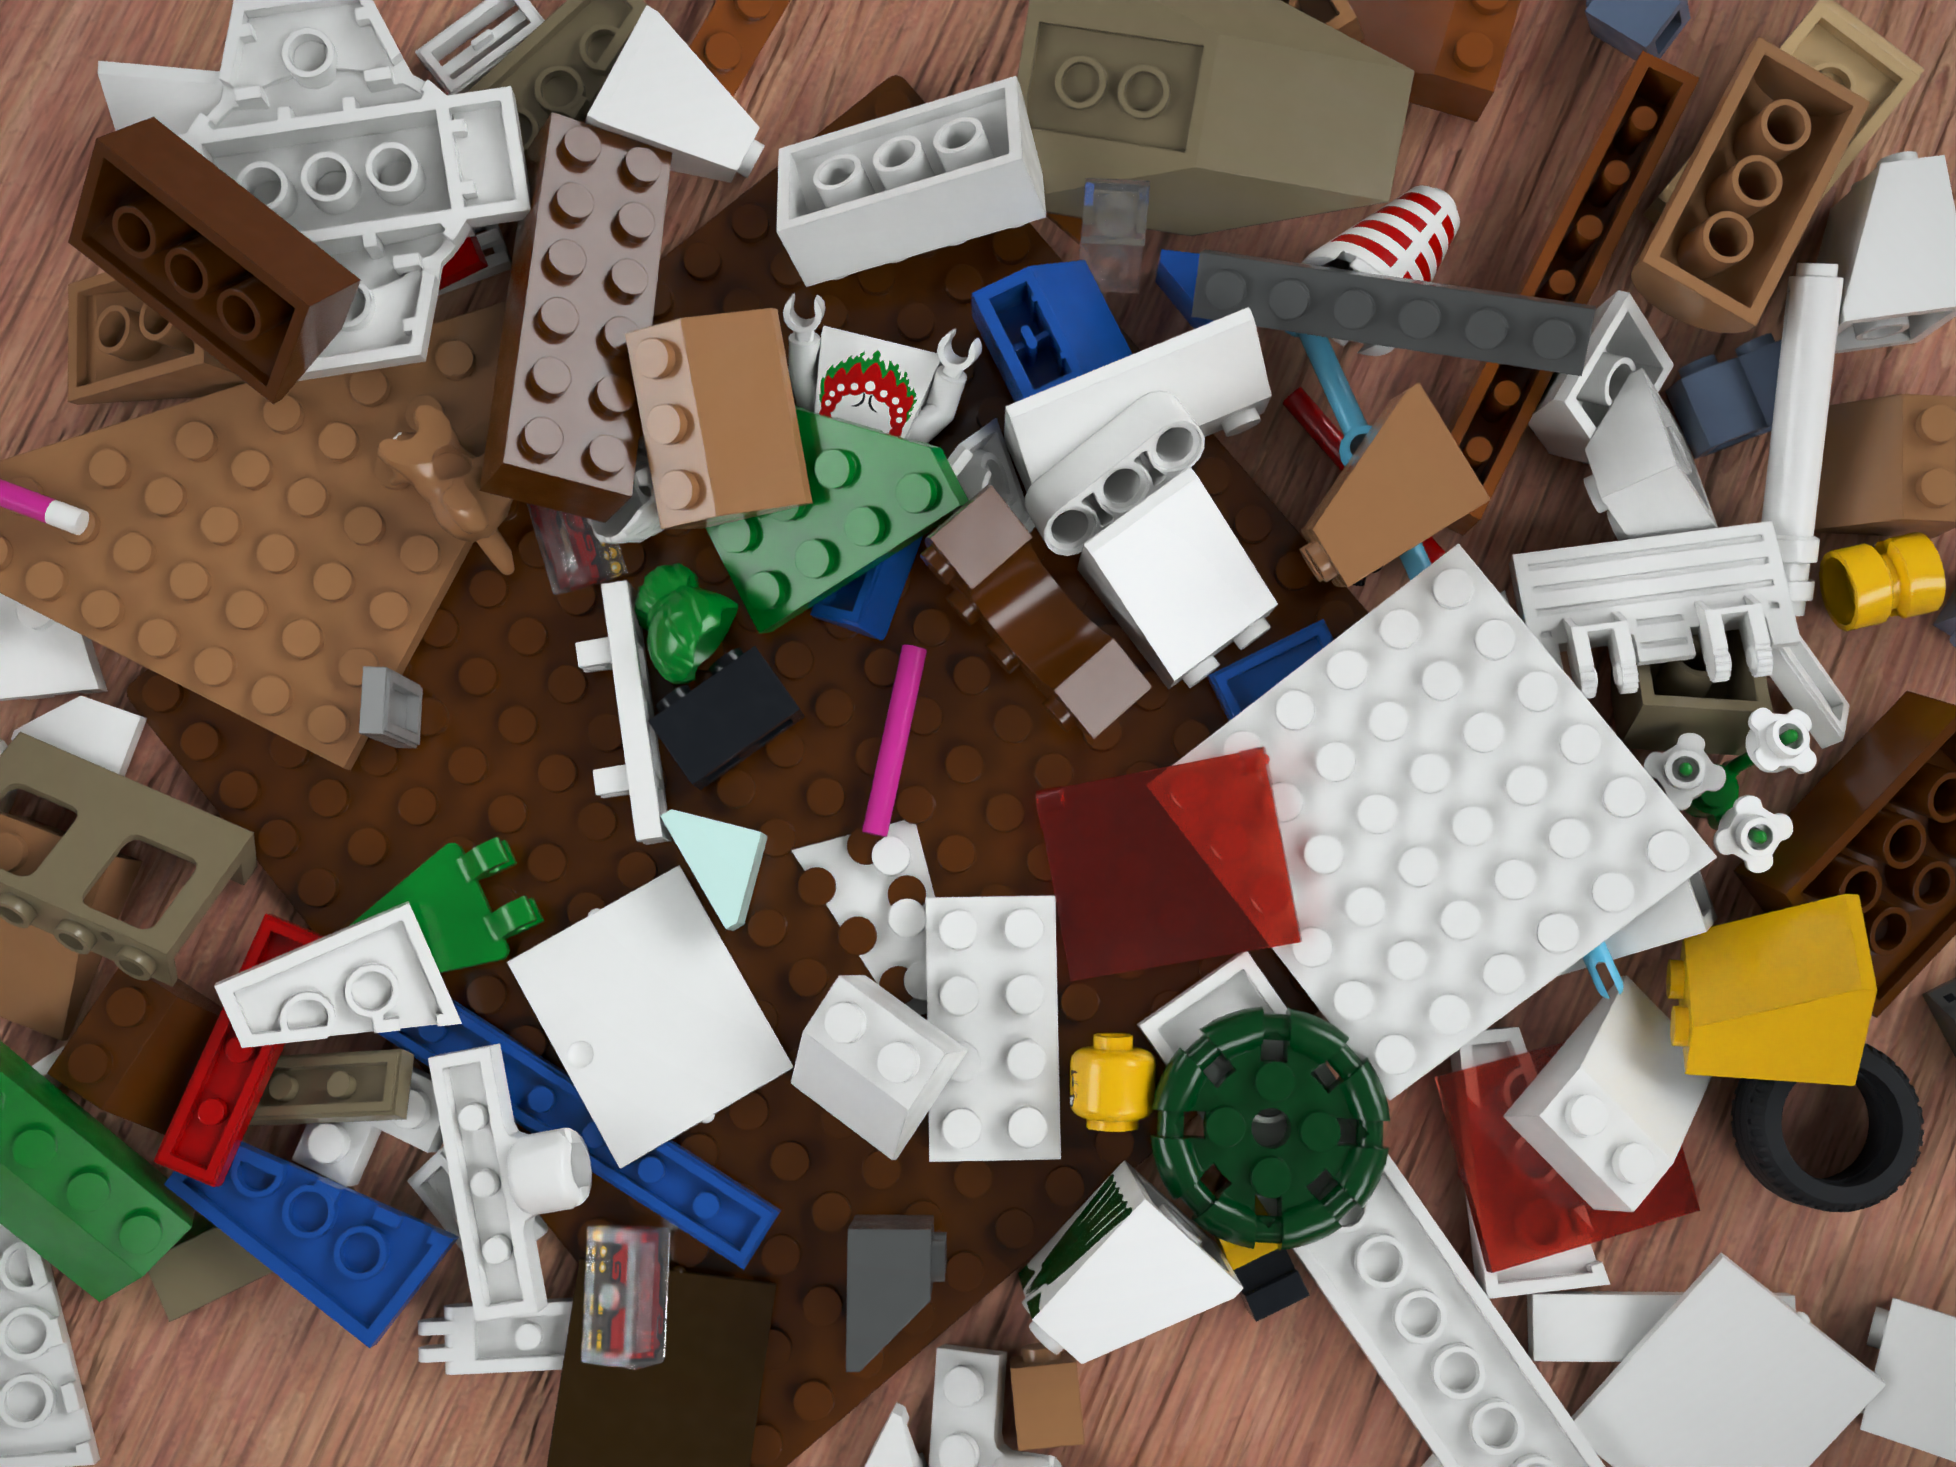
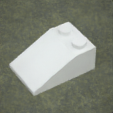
[1503,976,1712,1212]

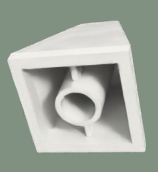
[585,5,765,183]
[98,61,223,135]

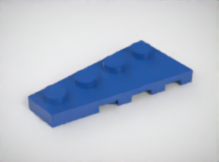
[164,1141,459,1348]

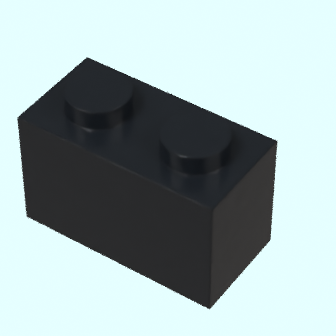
[648,646,805,790]

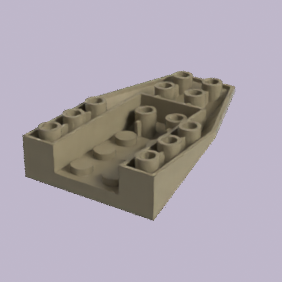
[1017,0,1415,236]

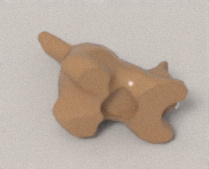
[378,405,515,575]

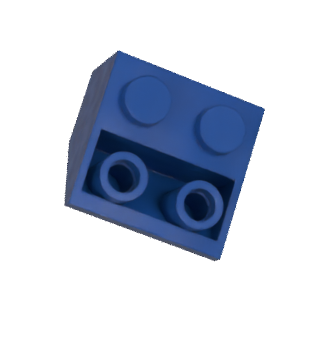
[972,260,1132,402]

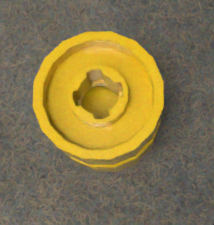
[1819,532,1946,632]

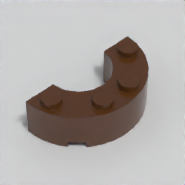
[920,485,1152,739]

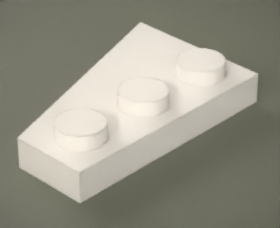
[791,820,935,1015]
[214,901,462,1048]

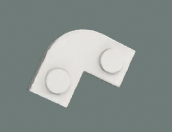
[292,1066,443,1187]

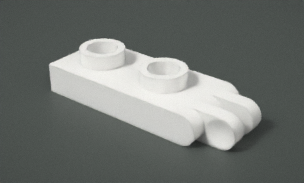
[418,1298,573,1375]

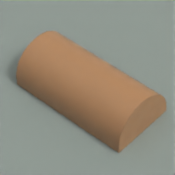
[1631,37,1870,333]

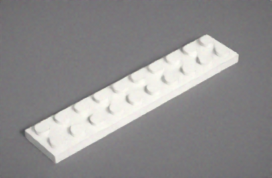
[1137,950,1606,1467]

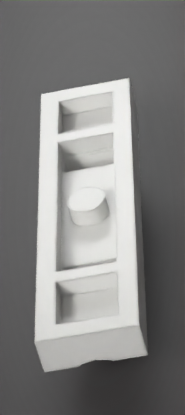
[575,580,672,845]

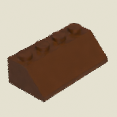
[68,117,361,404]

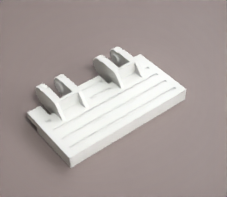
[1509,521,1801,699]

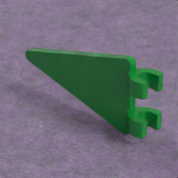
[349,837,544,973]

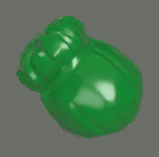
[634,562,738,684]

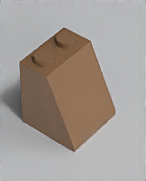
[1299,382,1491,587]

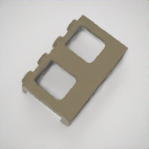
[0,732,257,987]

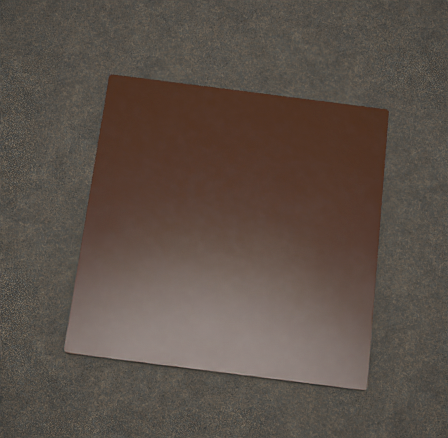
[126,75,1369,1467]

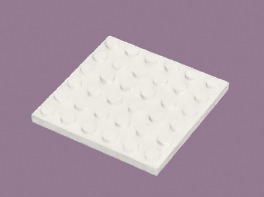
[1147,543,1717,1101]

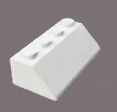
[776,76,1046,287]
[1004,307,1272,492]

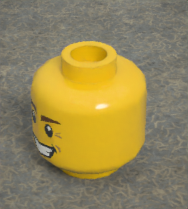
[1070,1033,1156,1132]

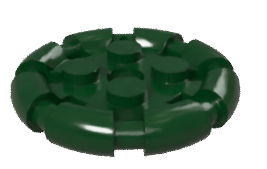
[1150,1007,1390,1250]

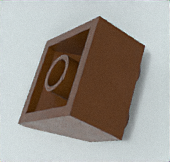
[47,968,222,1135]

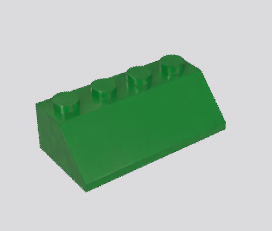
[0,1041,195,1302]

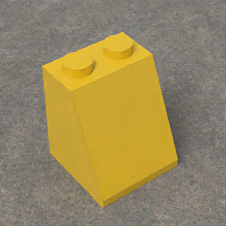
[1666,894,1877,1086]

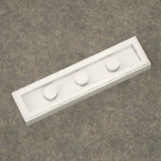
[1527,1291,1796,1362]

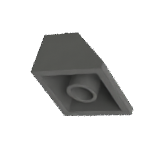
[846,1215,947,1372]

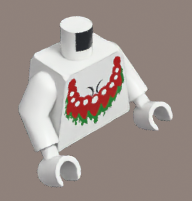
[783,293,982,444]

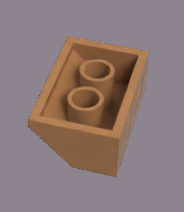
[625,308,813,529]

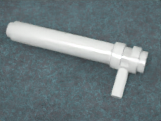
[1761,263,1844,616]

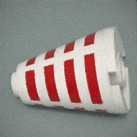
[1302,185,1460,356]

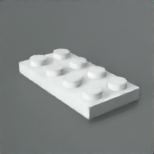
[925,896,1061,1162]

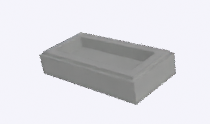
[359,666,423,748]

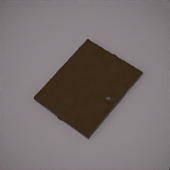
[547,1257,777,1467]

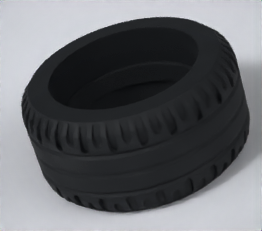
[1731,1043,1924,1212]

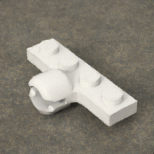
[428,1043,592,1322]
[929,1344,1062,1467]

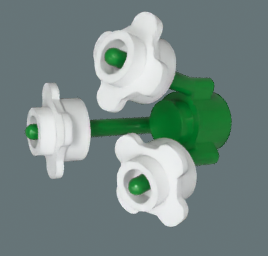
[1644,708,1817,873]

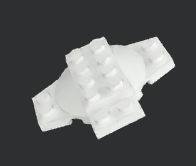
[177,0,531,381]

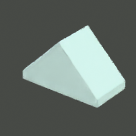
[660,809,768,931]

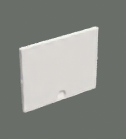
[507,865,794,1169]
[1571,1253,1886,1467]

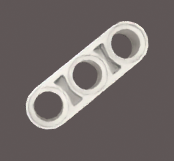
[1025,391,1205,556]

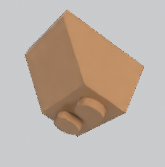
[1814,394,1956,538]

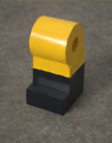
[1215,1195,1310,1322]

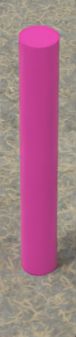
[862,645,927,837]

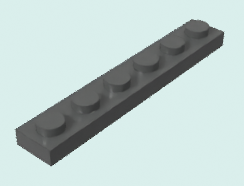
[1191,249,1596,376]

